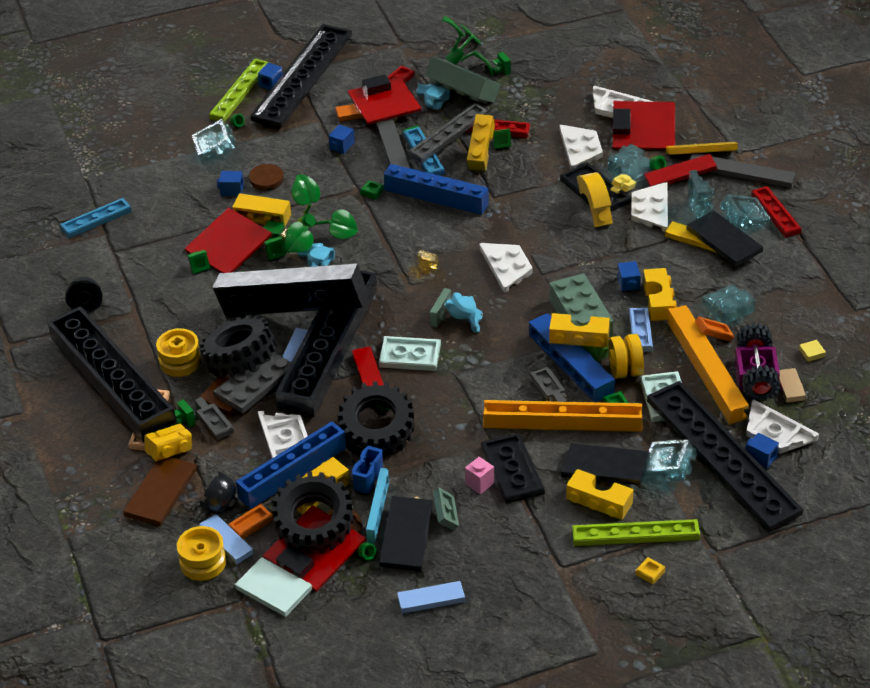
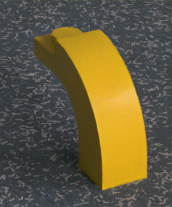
[577,172,613,227]

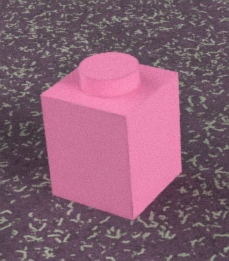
[465,457,494,494]

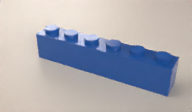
[384,164,489,215]
[529,313,615,402]
[236,421,346,509]

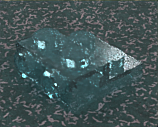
[192,119,236,160]
[608,144,651,184]
[688,170,714,220]
[720,194,771,229]
[702,284,756,324]
[644,440,696,481]

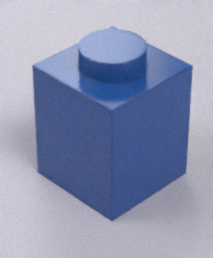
[258,63,283,90]
[328,124,355,154]
[217,171,244,196]
[617,261,641,291]
[745,433,779,468]

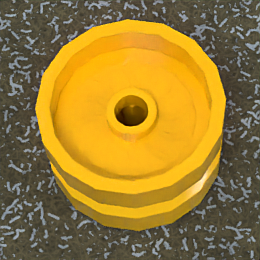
[156,328,201,377]
[608,334,644,379]
[177,526,226,581]

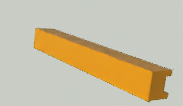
[667,305,749,425]
[483,400,643,432]

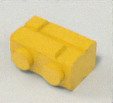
[144,424,192,461]

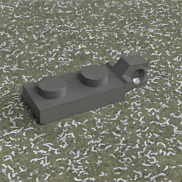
[530,367,567,402]
[195,397,234,441]

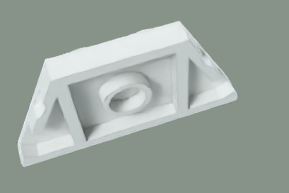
[593,86,654,118]
[559,125,603,170]
[631,183,668,232]
[480,243,533,293]
[746,400,819,454]
[258,411,307,458]

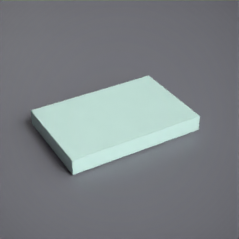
[379,336,441,371]
[639,371,682,422]
[235,557,312,617]

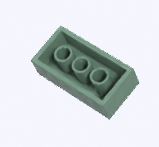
[425,57,501,104]
[549,273,614,337]

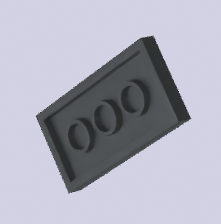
[214,352,291,413]

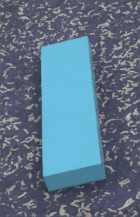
[366,468,389,544]

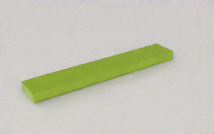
[209,59,269,122]
[572,519,700,546]

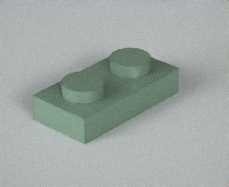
[430,288,451,327]
[433,488,459,531]

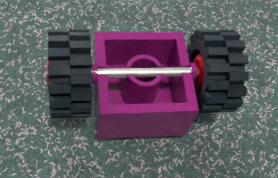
[735,323,780,402]

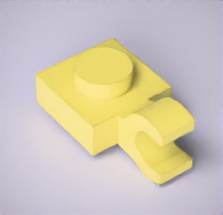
[610,174,636,193]

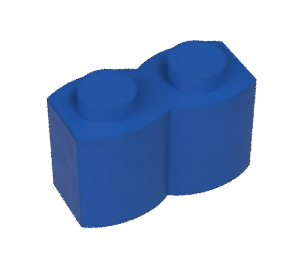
[352,446,383,494]

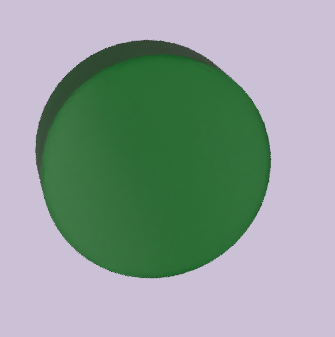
[649,156,667,171]

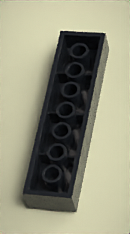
[213,264,368,316]

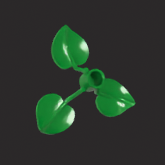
[441,16,494,76]
[284,174,358,253]

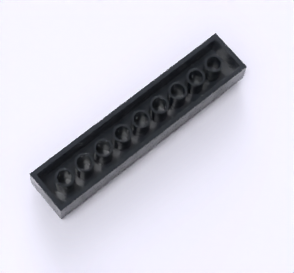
[276,270,377,418]
[47,306,177,442]

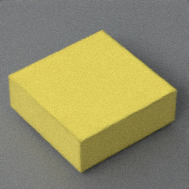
[799,340,826,362]

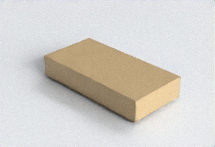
[779,368,806,403]

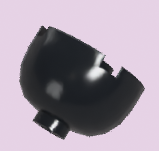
[65,277,103,314]
[199,472,238,514]

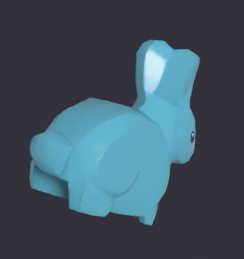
[416,83,450,110]
[297,243,335,267]
[445,293,483,333]

